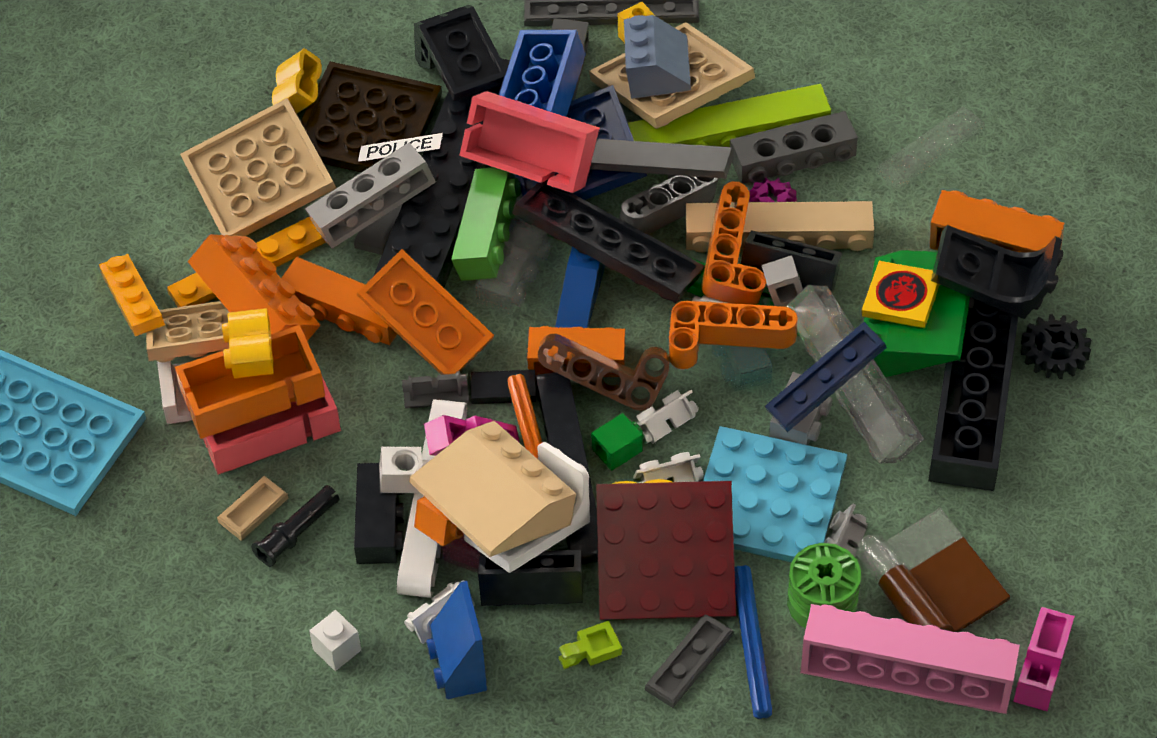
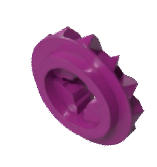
[749,177,797,203]

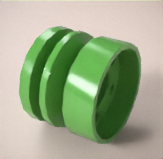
[787,543,861,628]

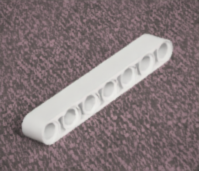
[397,400,467,598]

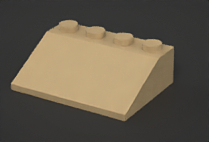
[409,421,576,557]

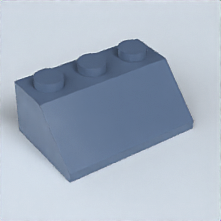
[624,15,691,99]

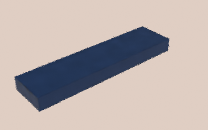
[765,322,887,432]

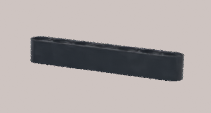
[535,372,598,565]

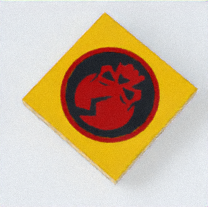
[862,261,940,328]

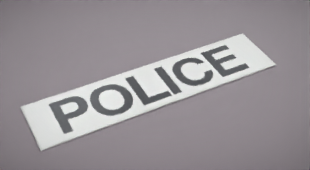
[358,133,443,162]

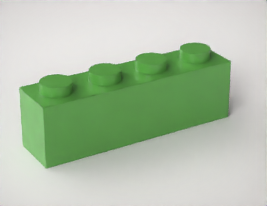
[451,167,521,281]

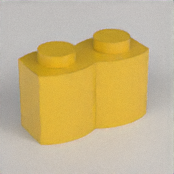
[272,48,322,114]
[222,308,274,378]

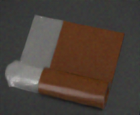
[856,508,1010,633]

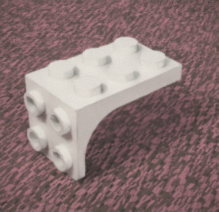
[464,442,590,573]

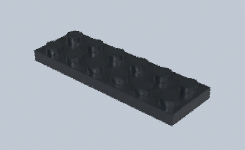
[512,180,705,304]

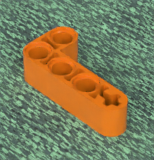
[702,181,766,305]
[669,301,798,369]

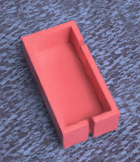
[459,91,600,193]
[203,377,341,475]

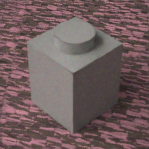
[762,255,806,307]

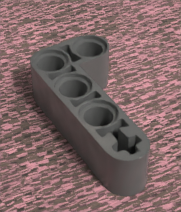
[619,175,719,234]

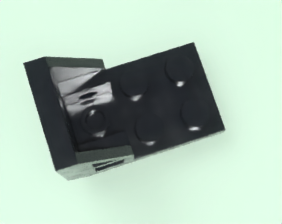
[414,5,507,101]

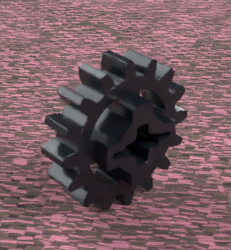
[1020,314,1092,379]

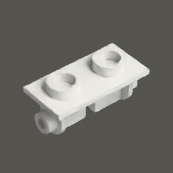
[636,390,698,444]
[633,452,704,483]
[404,580,475,644]

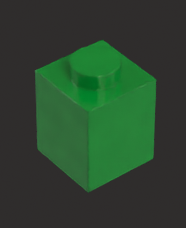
[591,413,644,471]

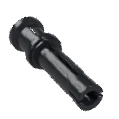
[251,485,340,567]

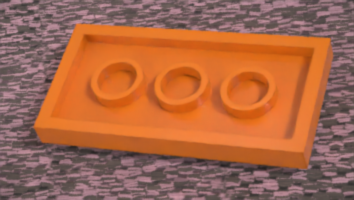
[357,249,494,375]

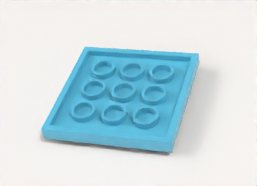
[703,426,847,562]

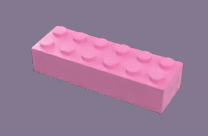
[801,604,1020,714]

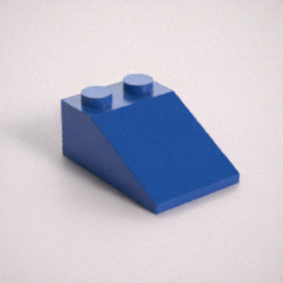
[426,581,487,699]

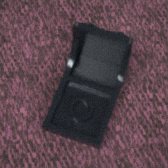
[931,225,1064,319]

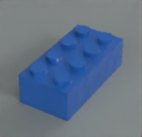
[499,30,586,117]

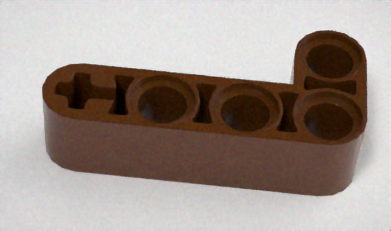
[538,334,670,411]

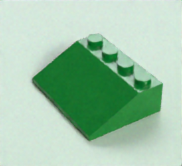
[864,250,970,379]

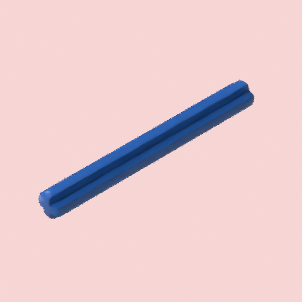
[734,565,772,719]

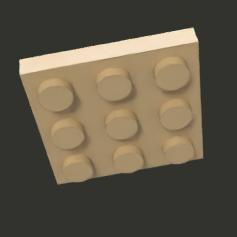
[146,301,230,362]

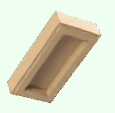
[217,476,288,541]

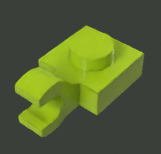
[558,621,622,669]

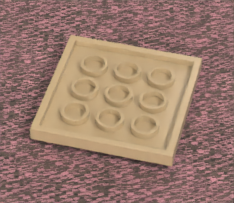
[589,22,755,129]
[180,98,336,236]

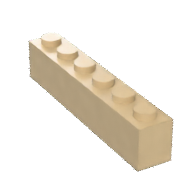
[686,201,874,253]

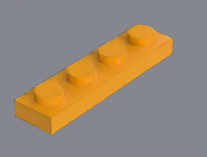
[99,254,165,336]

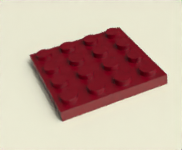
[596,481,736,620]

